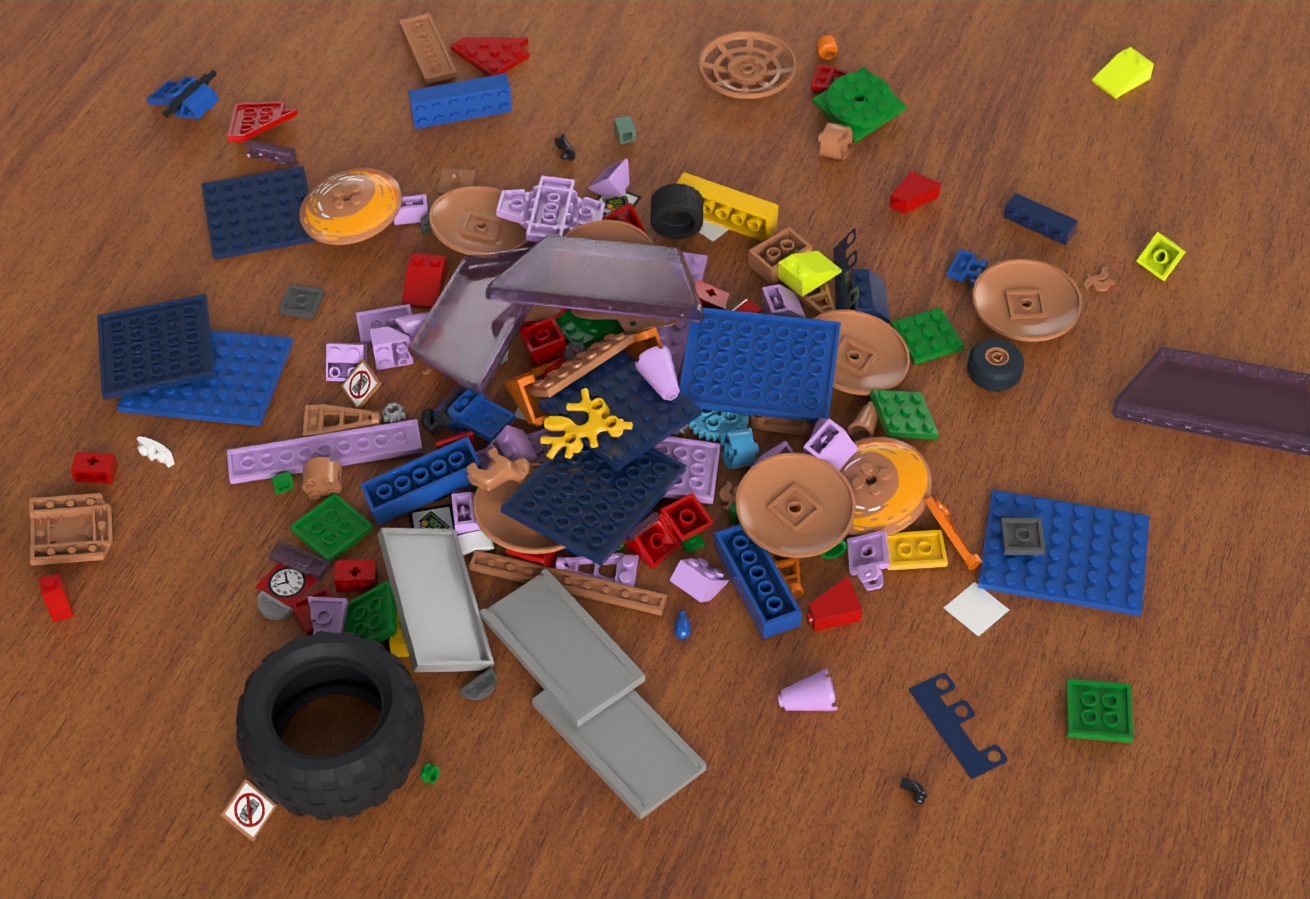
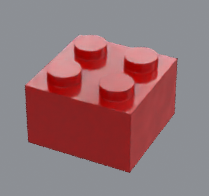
[519,316,569,367]

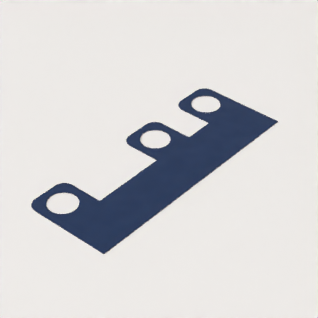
[833,228,859,310]
[909,673,1007,779]

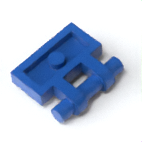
[947,249,988,287]

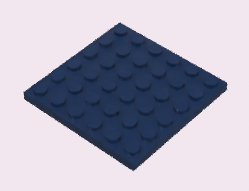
[202,166,317,260]
[97,294,216,400]
[538,350,702,471]

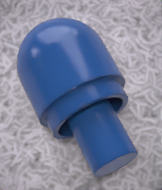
[674,611,691,640]

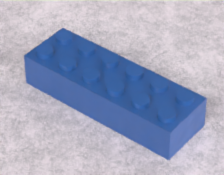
[408,73,512,129]
[360,436,483,525]
[714,524,802,639]

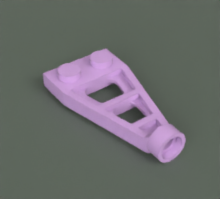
[556,553,639,587]

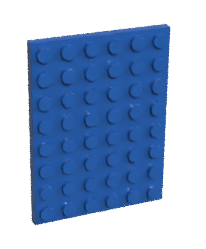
[679,307,841,422]
[117,330,294,426]
[978,490,1150,616]

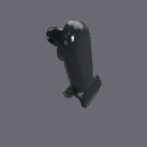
[554,133,575,161]

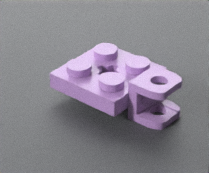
[847,530,890,591]

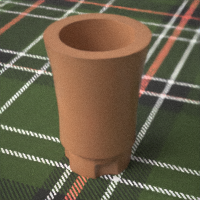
[848,401,879,441]

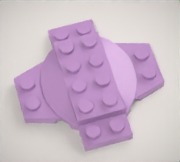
[496,176,605,244]

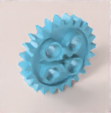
[689,410,749,443]

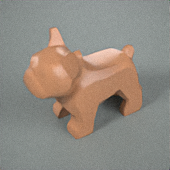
[466,447,530,491]

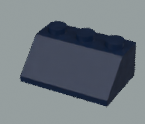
[849,269,891,323]

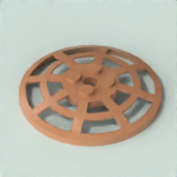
[699,31,796,99]

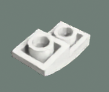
[137,436,175,468]
[458,531,494,556]

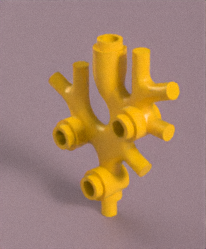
[540,388,633,460]

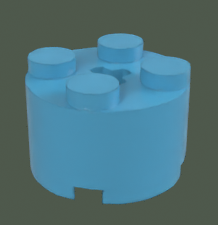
[720,428,759,469]

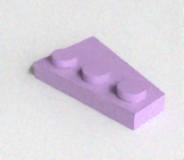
[356,304,412,344]
[307,596,349,635]

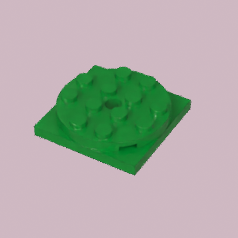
[813,66,907,143]

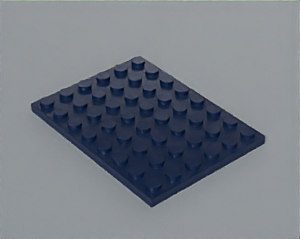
[501,444,687,566]

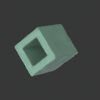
[614,116,636,144]

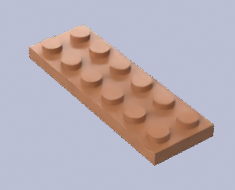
[399,13,457,84]
[527,333,635,397]

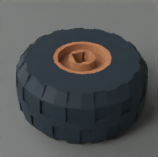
[967,338,1024,392]

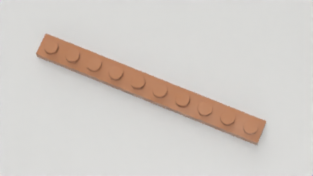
[469,550,667,616]

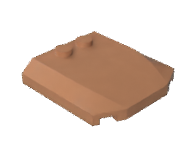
[29,493,113,566]

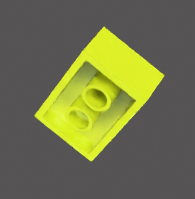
[1092,47,1154,98]
[778,251,842,297]

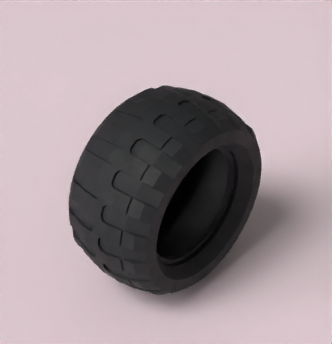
[236,631,425,820]

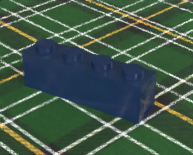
[1004,193,1078,245]

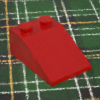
[401,252,448,309]

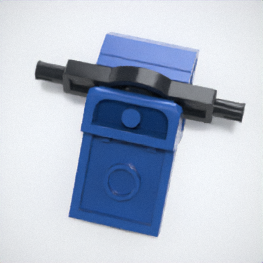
[146,70,219,119]
[428,374,515,443]

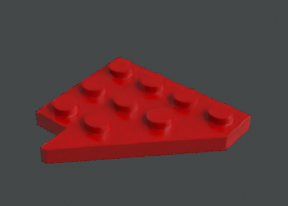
[450,38,529,77]
[227,101,298,143]

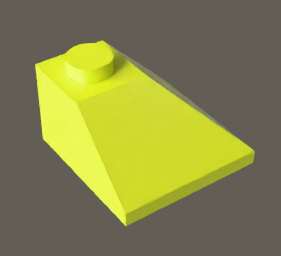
[1136,232,1185,281]

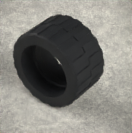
[650,183,703,240]

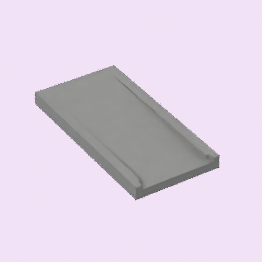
[378,528,494,672]
[480,568,645,727]
[532,689,707,820]

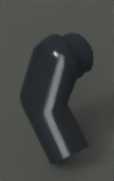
[421,409,438,435]
[900,777,927,804]

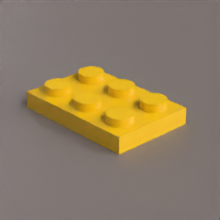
[887,530,948,570]

